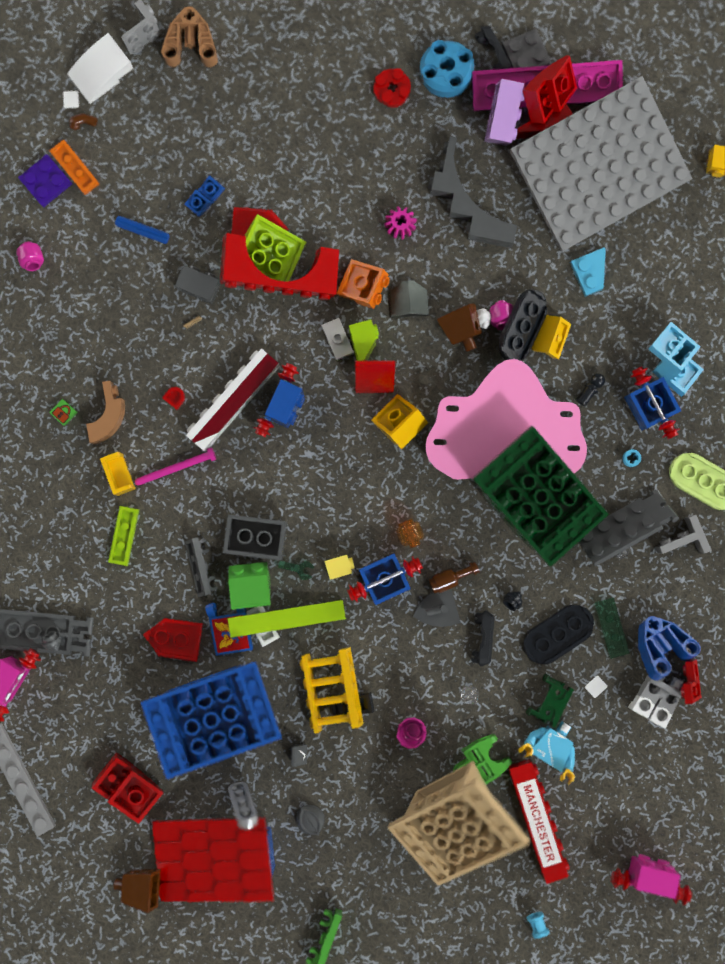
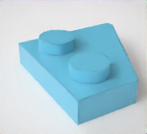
[570,247,606,297]

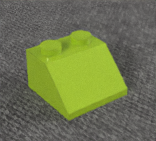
[349,319,379,361]

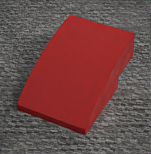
[523,55,577,124]
[355,361,395,393]
[92,752,164,824]

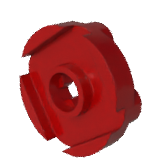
[374,68,411,108]

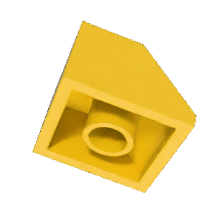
[371,394,429,449]

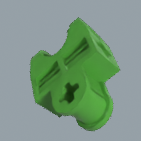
[453,734,512,785]

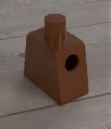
[437,303,482,352]
[113,869,161,913]

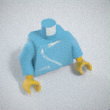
[518,721,575,784]

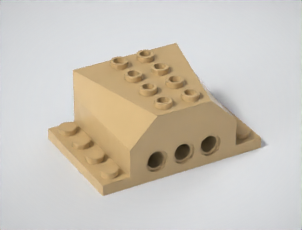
[388,761,530,886]

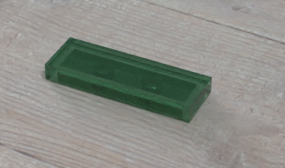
[594,597,630,659]

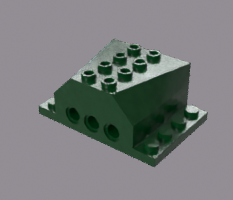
[472,426,609,567]

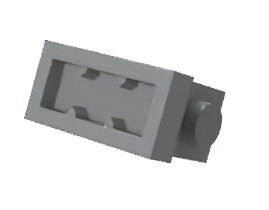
[655,515,712,554]

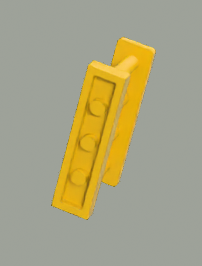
[300,647,364,734]

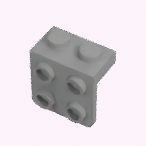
[121,0,161,55]

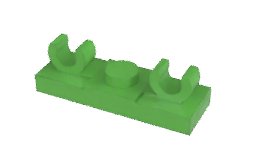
[306,908,342,964]

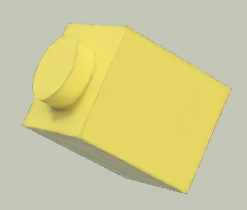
[325,555,355,580]

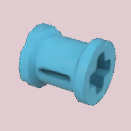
[526,912,550,939]

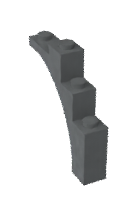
[428,136,517,248]

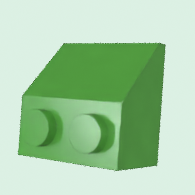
[228,562,271,609]

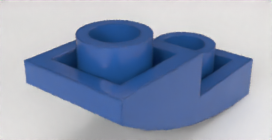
[184,175,225,217]

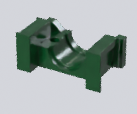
[526,673,574,728]

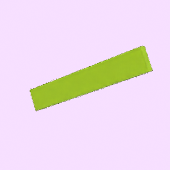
[227,600,346,638]

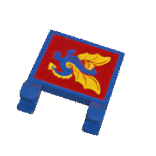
[205,603,253,656]

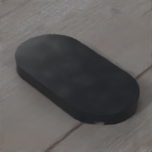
[499,290,547,360]
[523,605,594,664]

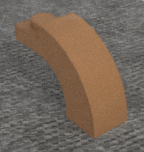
[86,381,125,445]

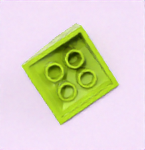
[245,214,306,281]

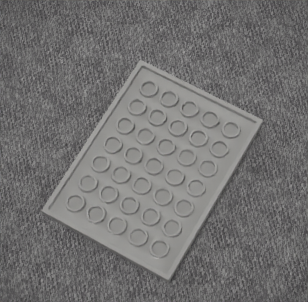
[509,76,692,252]

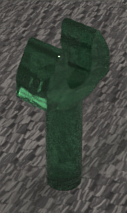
[278,560,315,580]

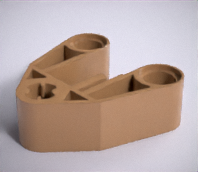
[161,7,218,67]

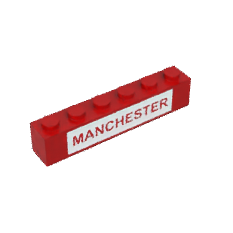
[508,759,570,884]

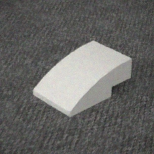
[68,33,134,104]

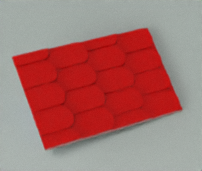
[152,817,275,902]

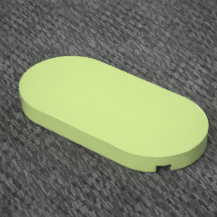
[669,453,725,510]

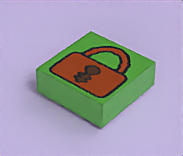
[49,399,78,426]

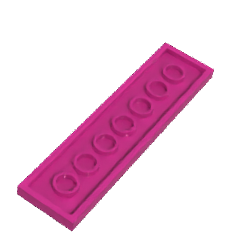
[472,60,623,111]

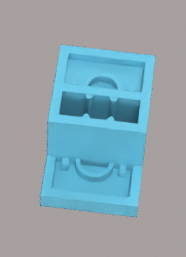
[648,322,704,397]

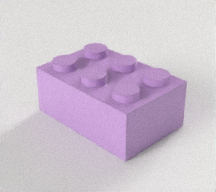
[484,79,524,146]

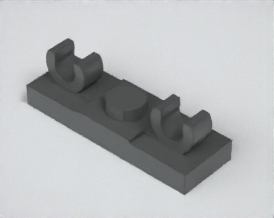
[185,537,218,597]

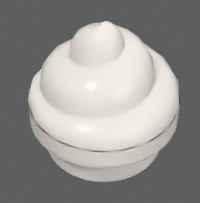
[477,309,491,329]

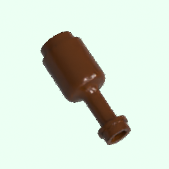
[428,562,479,594]

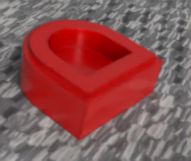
[162,387,185,410]

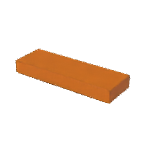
[49,139,99,195]

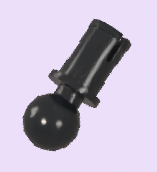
[575,373,605,407]

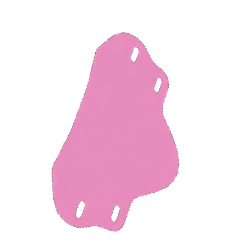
[426,359,587,480]

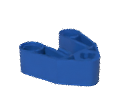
[638,616,701,681]

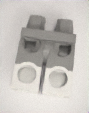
[628,667,684,728]

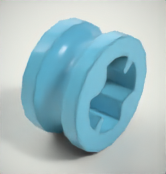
[622,449,641,467]

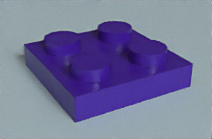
[18,154,72,208]

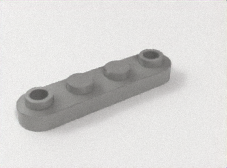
[228,782,258,829]

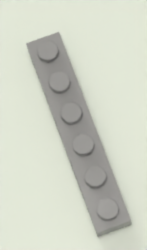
[0,723,56,837]

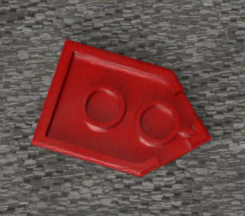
[231,207,289,236]
[143,618,203,662]

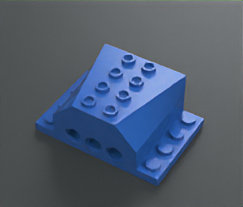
[141,661,282,779]

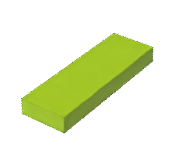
[108,506,139,566]

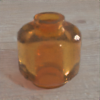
[396,519,424,549]

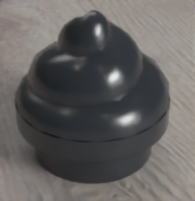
[503,591,523,611]

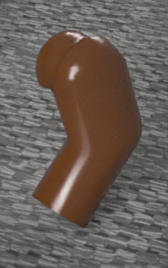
[69,113,98,130]

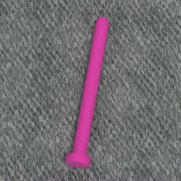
[134,447,217,485]

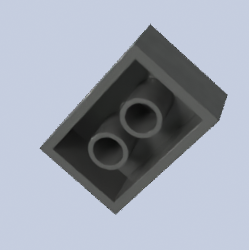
[223,514,287,560]

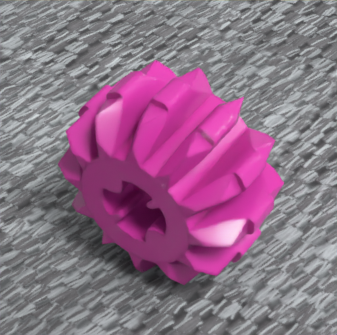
[385,206,417,240]

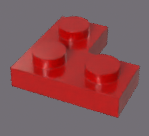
[681,659,702,704]

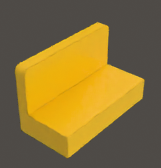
[531,315,571,359]

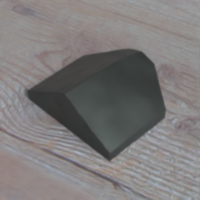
[389,280,429,318]

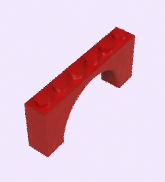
[220,233,339,300]

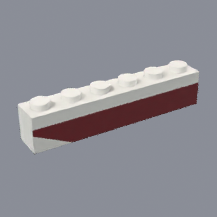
[186,349,280,452]

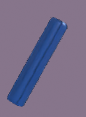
[115,216,170,244]

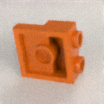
[337,259,389,309]

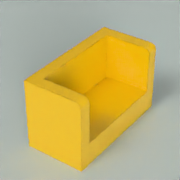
[100,452,136,496]

